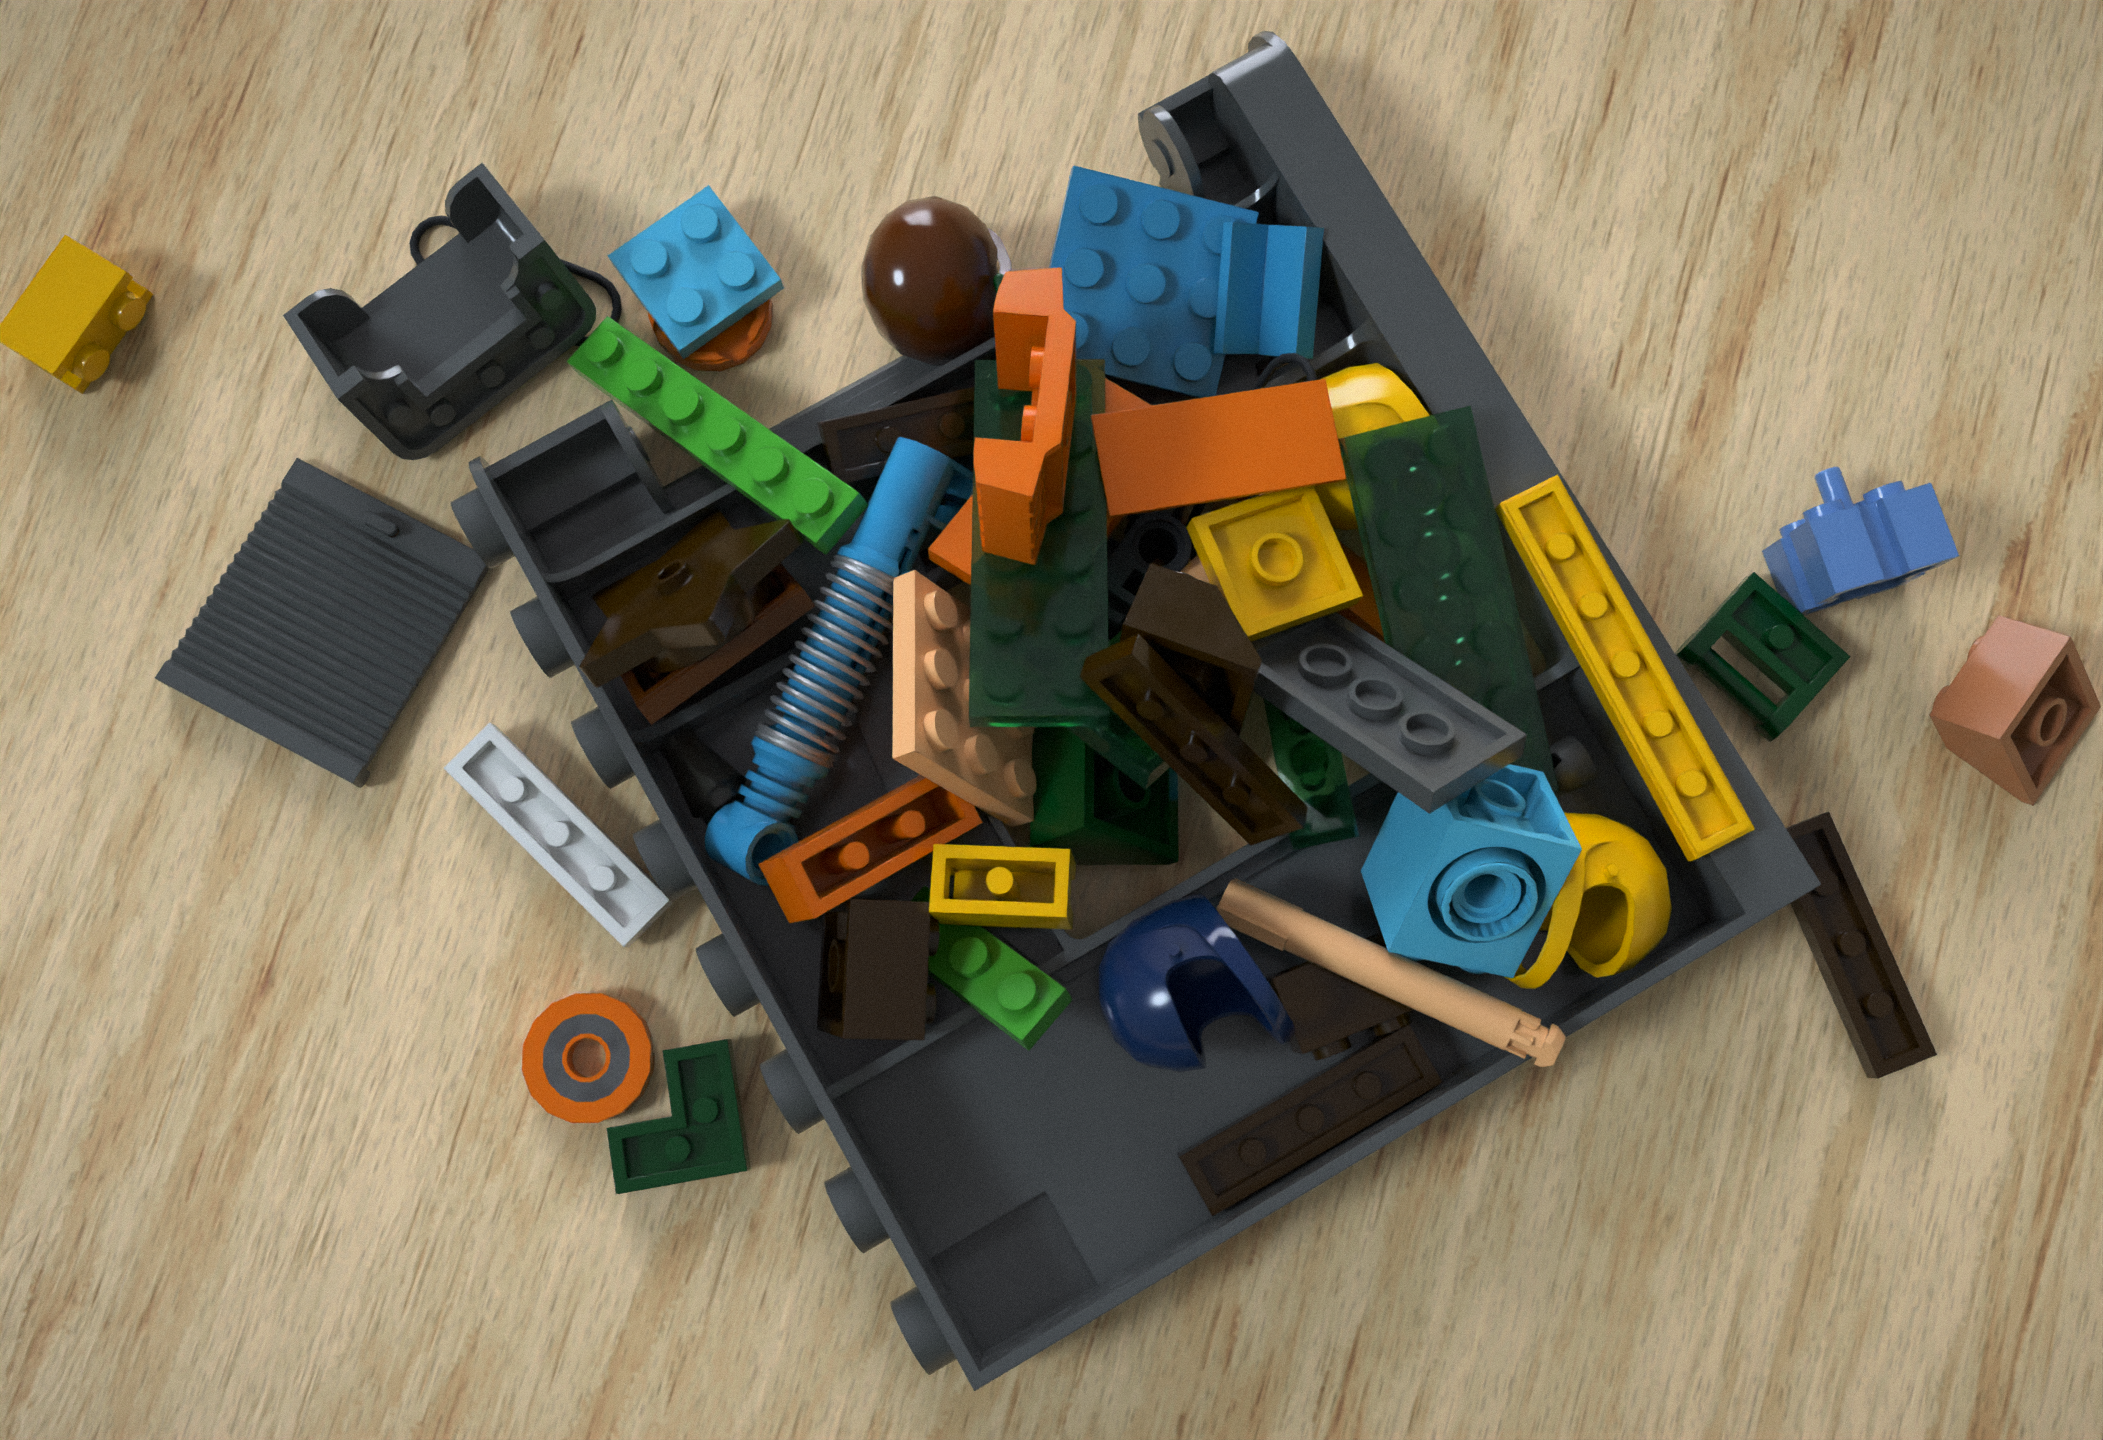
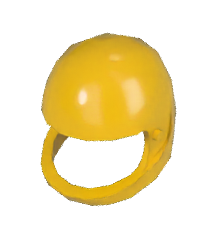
[1314,363,1460,530]
[1505,813,1672,989]

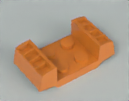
[973,267,1076,565]

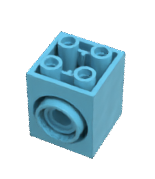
[1361,764,1582,978]

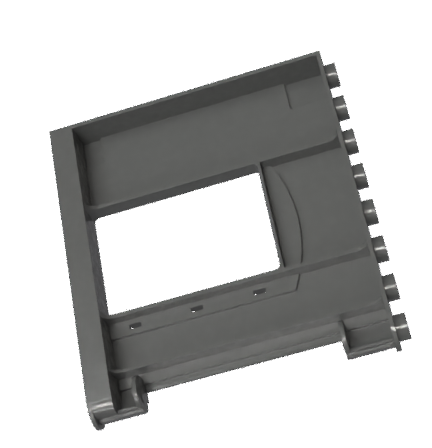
[451,31,1821,1391]

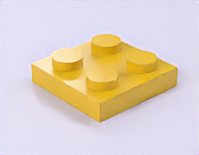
[1186,486,1363,642]

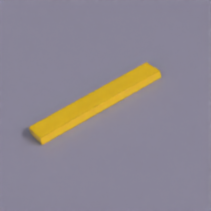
[1495,474,1755,862]

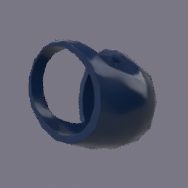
[1099,893,1296,1072]

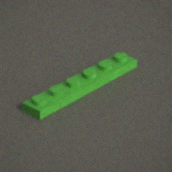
[567,316,868,555]

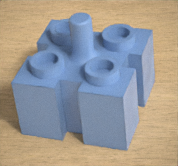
[1762,467,1959,615]

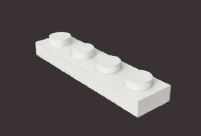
[444,723,674,948]

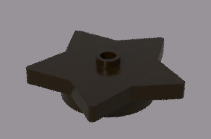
[579,509,803,688]

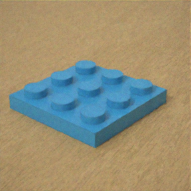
[1049,166,1259,398]

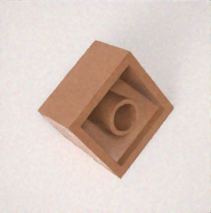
[1929,615,2101,806]

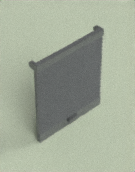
[155,458,490,788]

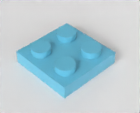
[608,185,784,359]

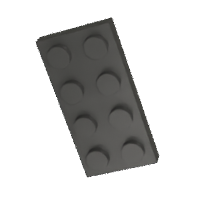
[1251,612,1527,814]

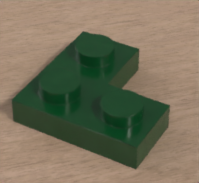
[607,1039,751,1194]

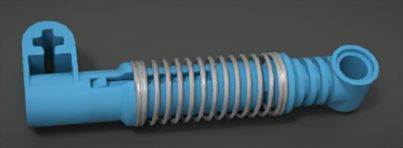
[705,437,976,886]

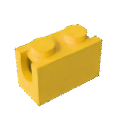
[0,235,154,394]
[929,844,1076,930]

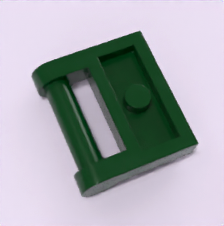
[1675,572,1851,742]

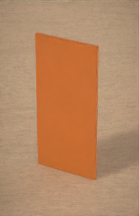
[1091,379,1346,518]

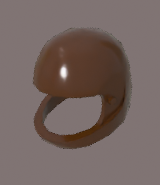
[861,196,1012,365]

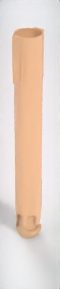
[1216,878,1566,1067]

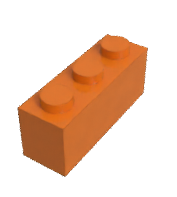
[758,775,983,923]

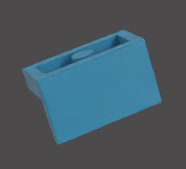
[1214,222,1324,359]

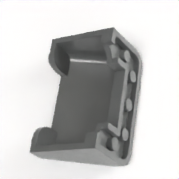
[283,163,596,460]

